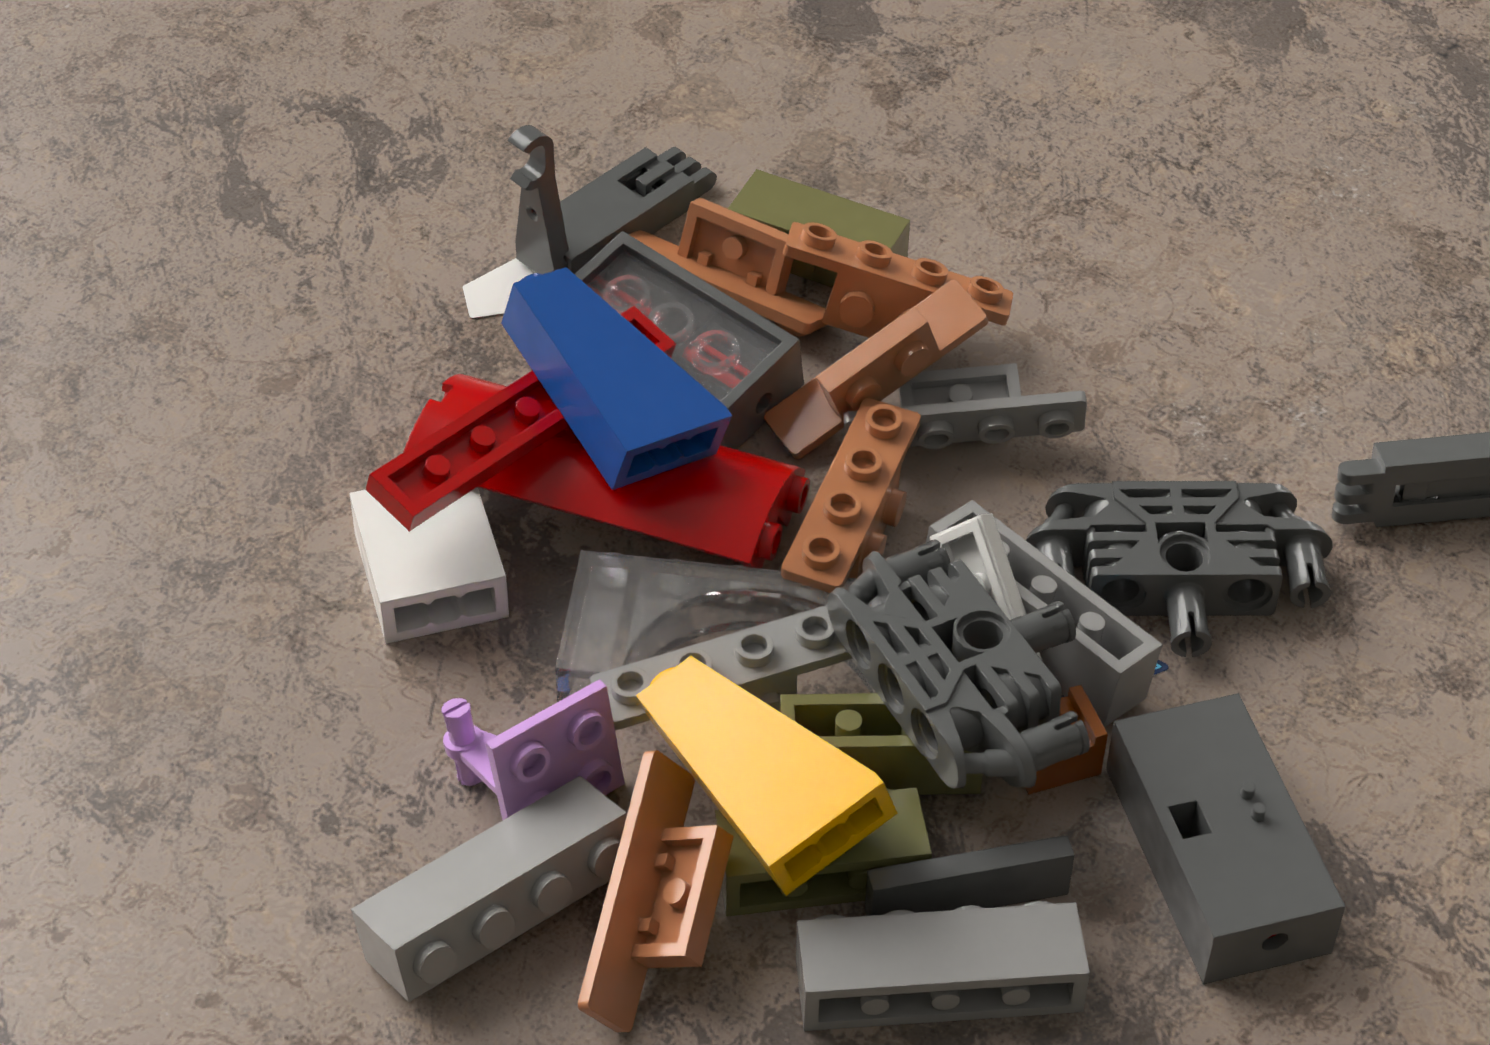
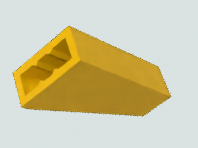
[636,656,898,896]

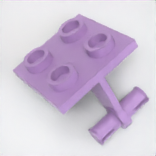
[442,679,625,820]

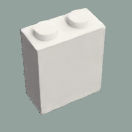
[349,487,509,644]

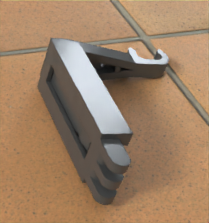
[507,125,717,274]
[1331,432,1490,527]

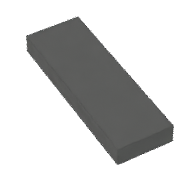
[865,836,1075,916]

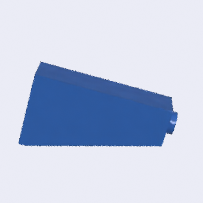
[501,267,732,490]

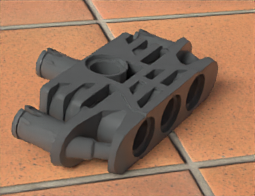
[1026,481,1333,657]
[827,539,1090,788]

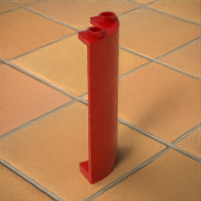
[403,374,810,574]

